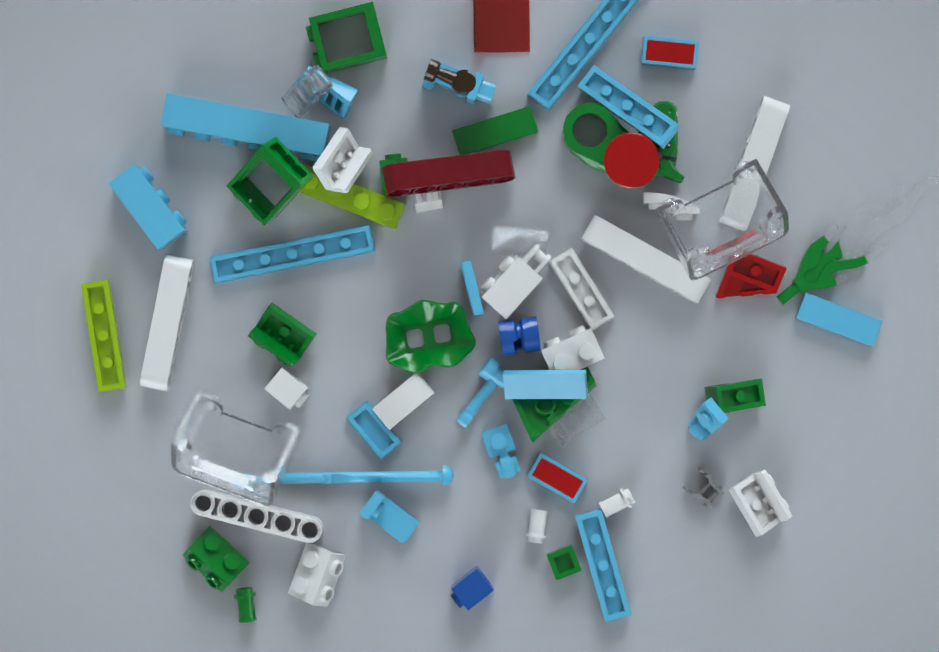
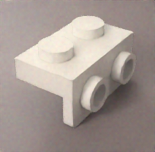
[313,127,373,193]
[541,325,605,370]
[728,470,793,537]
[288,543,346,607]

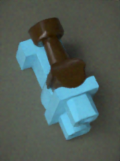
[422,59,496,105]

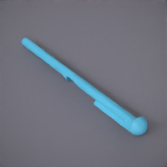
[237,465,454,486]

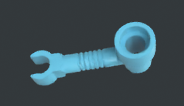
[456,357,504,427]

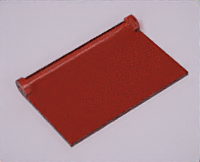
[473,0,530,53]

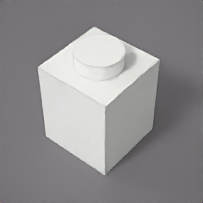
[264,367,309,410]

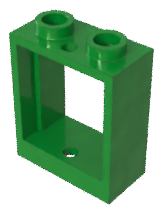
[306,2,387,74]
[227,137,314,226]

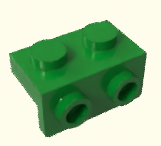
[248,302,317,367]
[183,526,250,592]

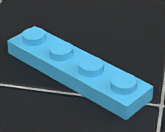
[577,65,680,149]
[575,508,632,622]

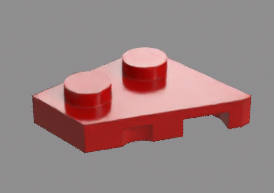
[715,247,787,299]

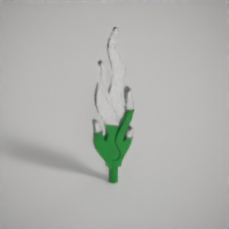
[776,176,939,305]

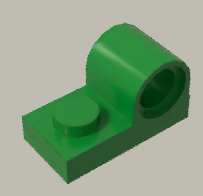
[704,379,766,413]

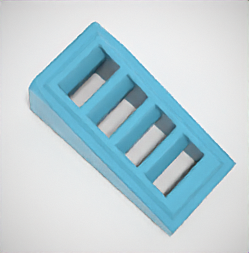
[301,66,358,119]

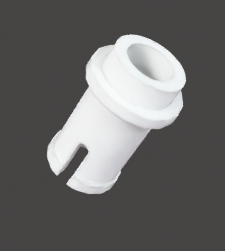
[599,488,636,518]
[525,509,548,544]

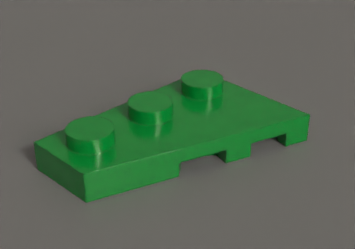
[512,366,597,443]

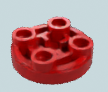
[604,132,659,188]

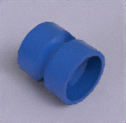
[498,316,541,356]

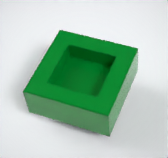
[546,544,582,580]

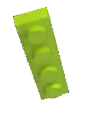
[300,164,405,230]
[81,280,127,392]

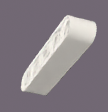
[719,96,790,231]
[581,215,711,304]
[140,255,194,391]
[190,489,324,543]

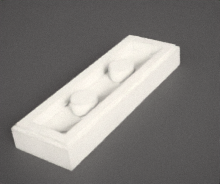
[549,248,615,331]

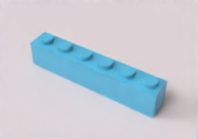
[161,93,331,162]

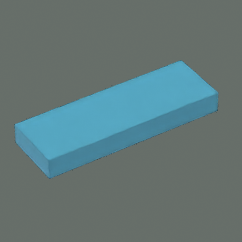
[795,293,883,347]
[503,370,588,399]

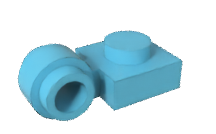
[687,398,729,441]
[481,423,521,479]

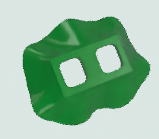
[385,300,476,374]

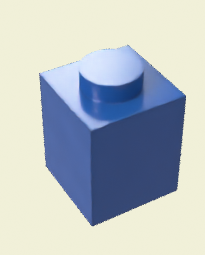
[450,566,494,610]

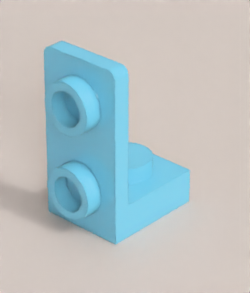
[359,490,419,544]

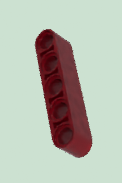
[381,150,516,197]

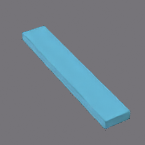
[527,0,639,111]
[209,224,376,284]

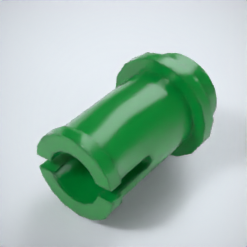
[234,587,257,623]

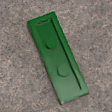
[452,106,538,155]

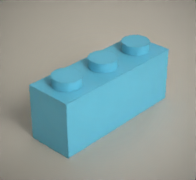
[108,164,188,251]

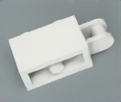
[480,244,551,319]

